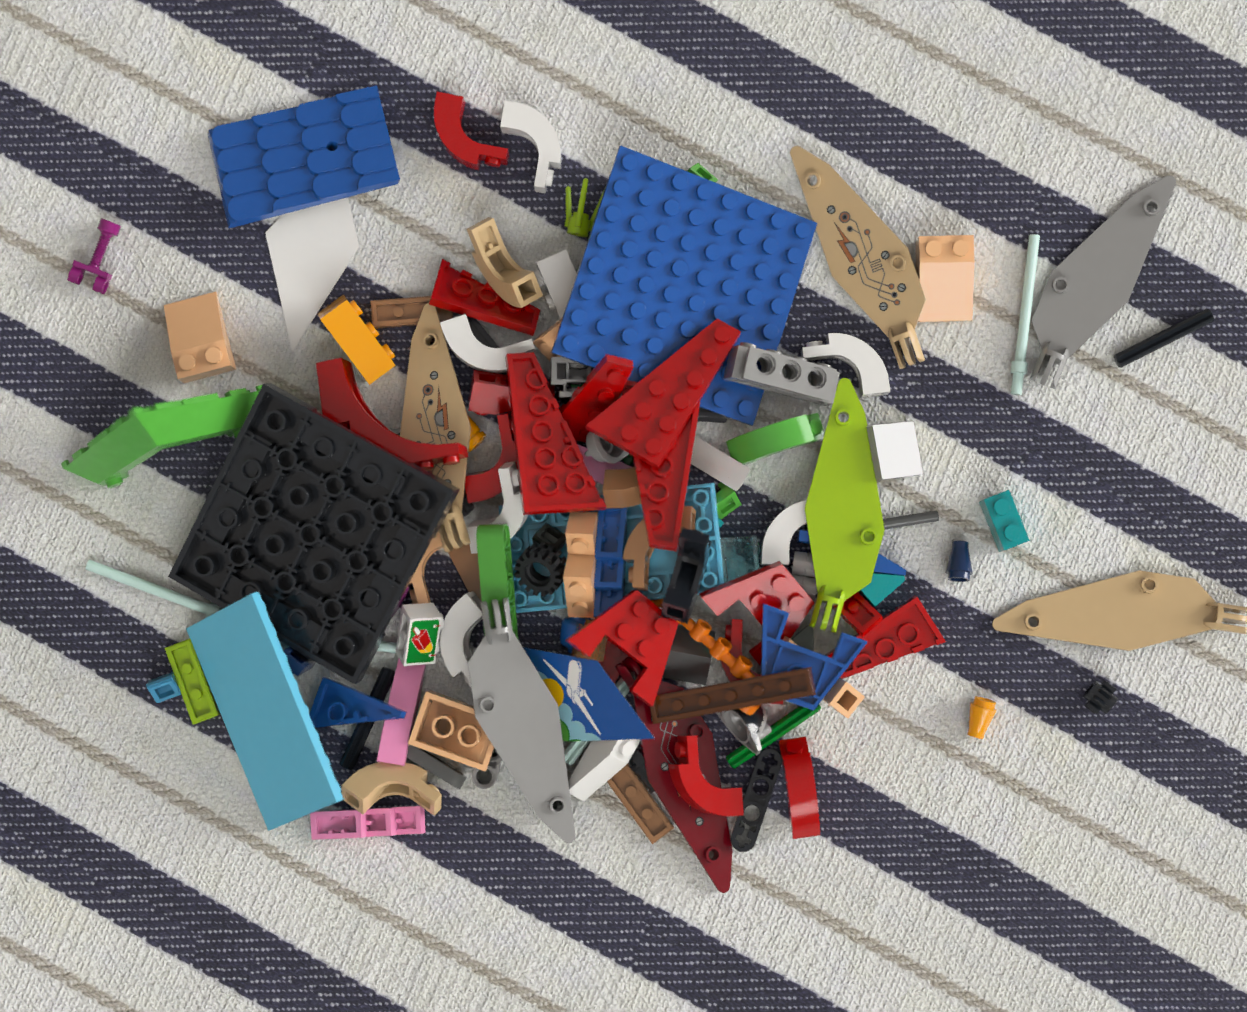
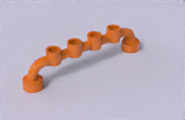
[650,599,760,715]

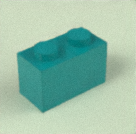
[979,490,1030,552]

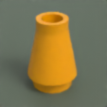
[967,696,997,739]

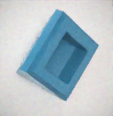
[146,672,181,703]

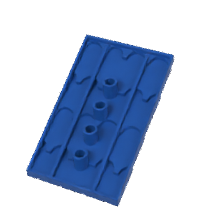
[208,85,400,229]

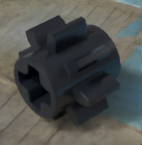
[1083,681,1118,714]

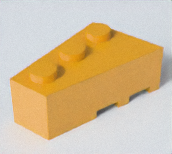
[317,295,396,385]

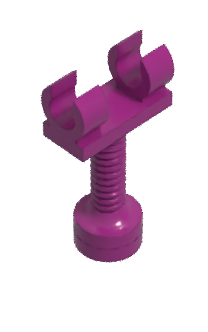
[67,218,121,294]

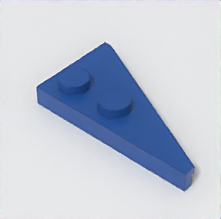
[309,677,407,728]

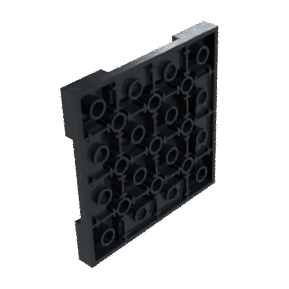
[168,383,460,684]

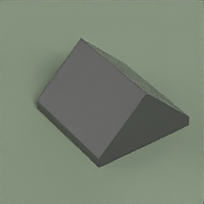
[662,625,715,685]

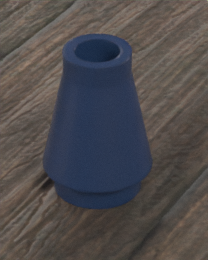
[945,541,973,582]

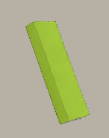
[165,639,220,725]

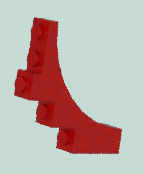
[316,358,468,470]

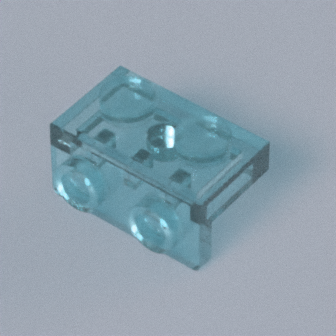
[720,535,760,583]

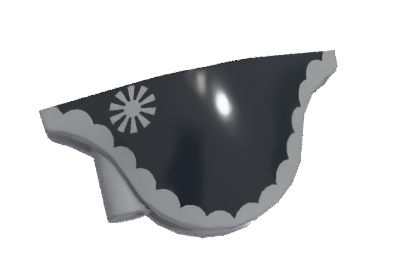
[717,705,772,755]

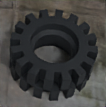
[514,542,567,597]

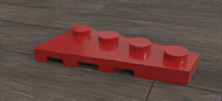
[429,259,540,336]
[825,596,946,679]

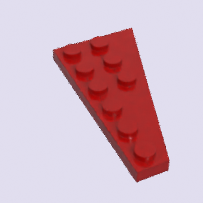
[586,319,741,469]
[505,352,606,515]
[621,380,701,552]

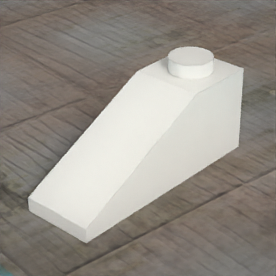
[568,739,641,801]

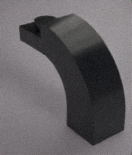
[661,528,712,624]

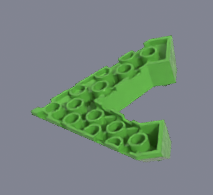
[61,385,262,488]

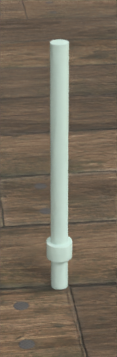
[1010,234,1040,395]
[86,560,222,618]

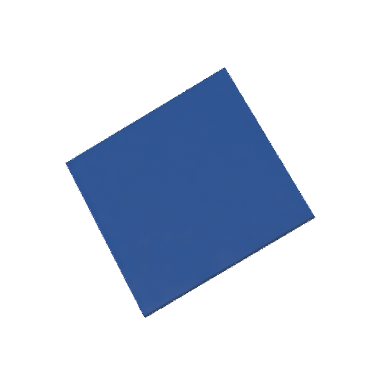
[551,145,817,426]

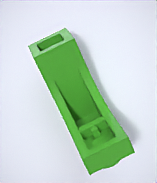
[726,413,825,465]

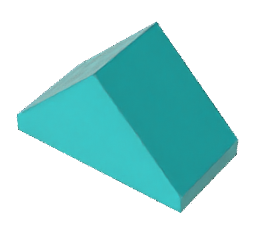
[859,573,905,607]

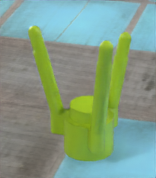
[564,178,605,237]

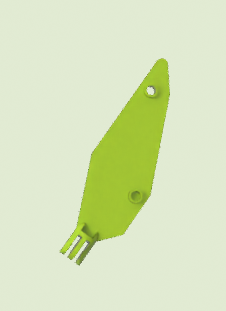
[805,378,885,633]

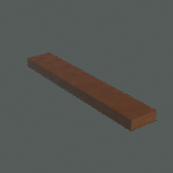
[650,667,816,724]

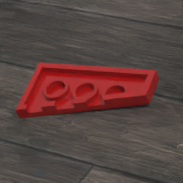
[559,354,633,443]

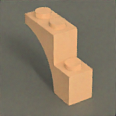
[563,512,598,618]

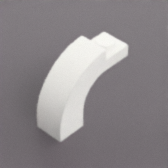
[500,100,561,193]
[440,314,535,373]
[800,333,890,398]
[467,461,528,554]
[760,500,807,566]
[440,591,483,687]

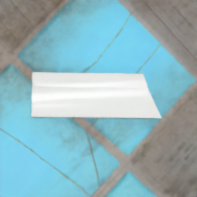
[691,436,751,492]

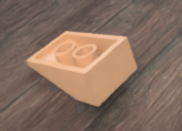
[915,235,975,322]
[164,291,236,383]
[408,690,494,772]

